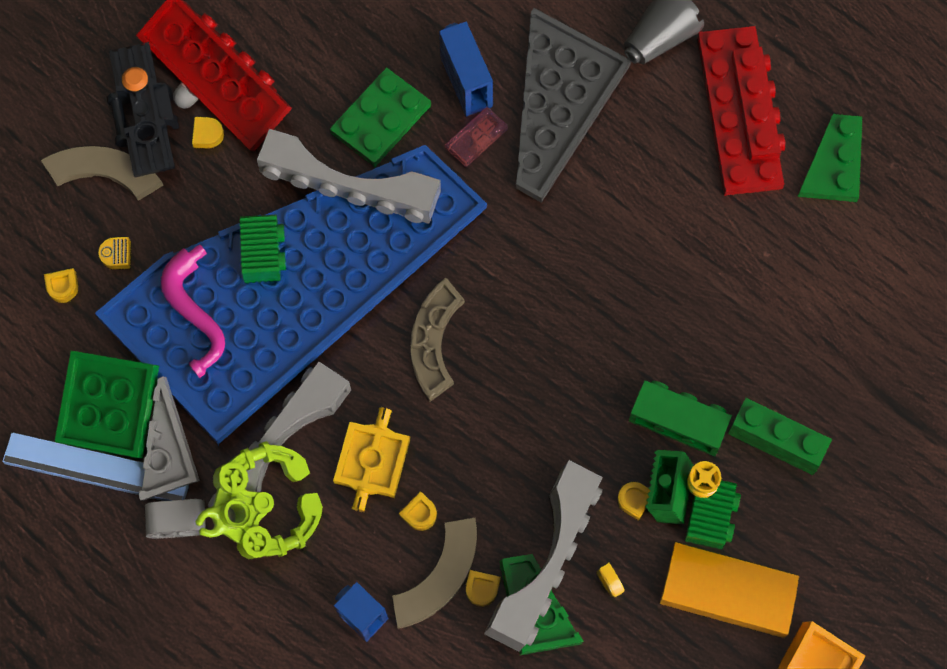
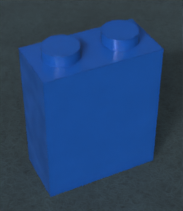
[439,21,493,116]

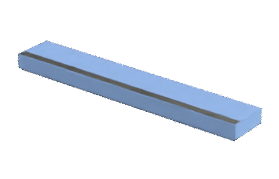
[2,433,189,501]

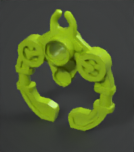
[195,441,323,559]

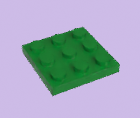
[55,351,159,458]

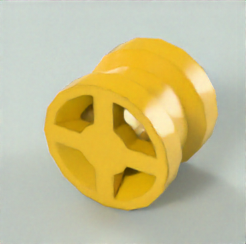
[687,461,722,498]

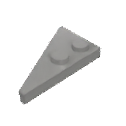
[139,377,200,501]

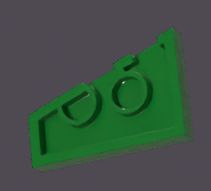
[798,114,862,202]
[500,554,584,655]

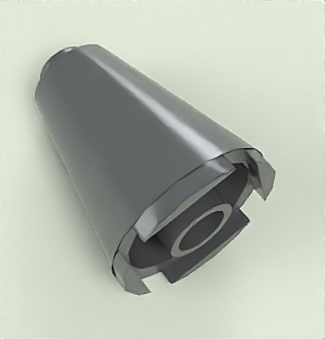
[624,0,704,64]

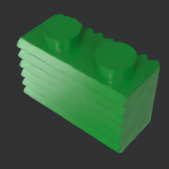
[240,214,286,283]
[645,450,694,524]
[685,478,741,550]

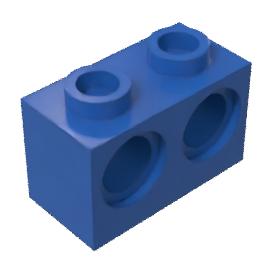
[334,582,389,642]

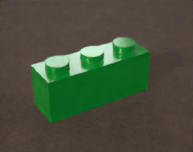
[629,380,732,456]
[728,398,832,475]

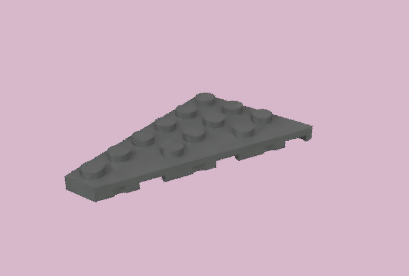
[516,8,631,203]

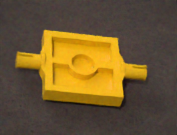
[333,407,410,512]

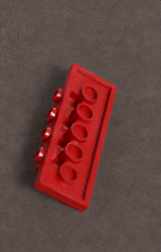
[136,0,292,151]
[697,26,785,196]

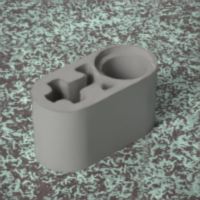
[145,499,206,539]

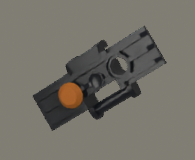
[106,42,179,178]

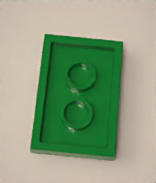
[330,67,431,167]

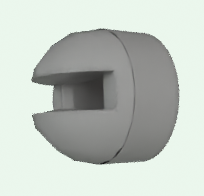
[173,83,198,109]

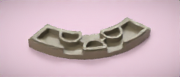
[41,146,164,201]
[410,278,465,402]
[392,517,477,629]

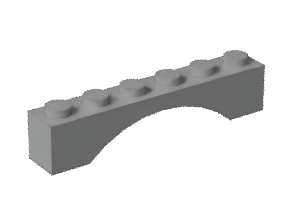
[257,129,441,224]
[208,362,351,522]
[484,460,603,652]

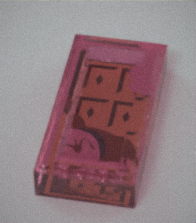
[445,107,508,167]

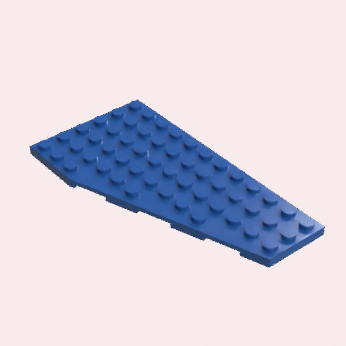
[95,145,487,444]

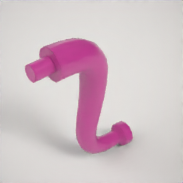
[161,244,225,378]

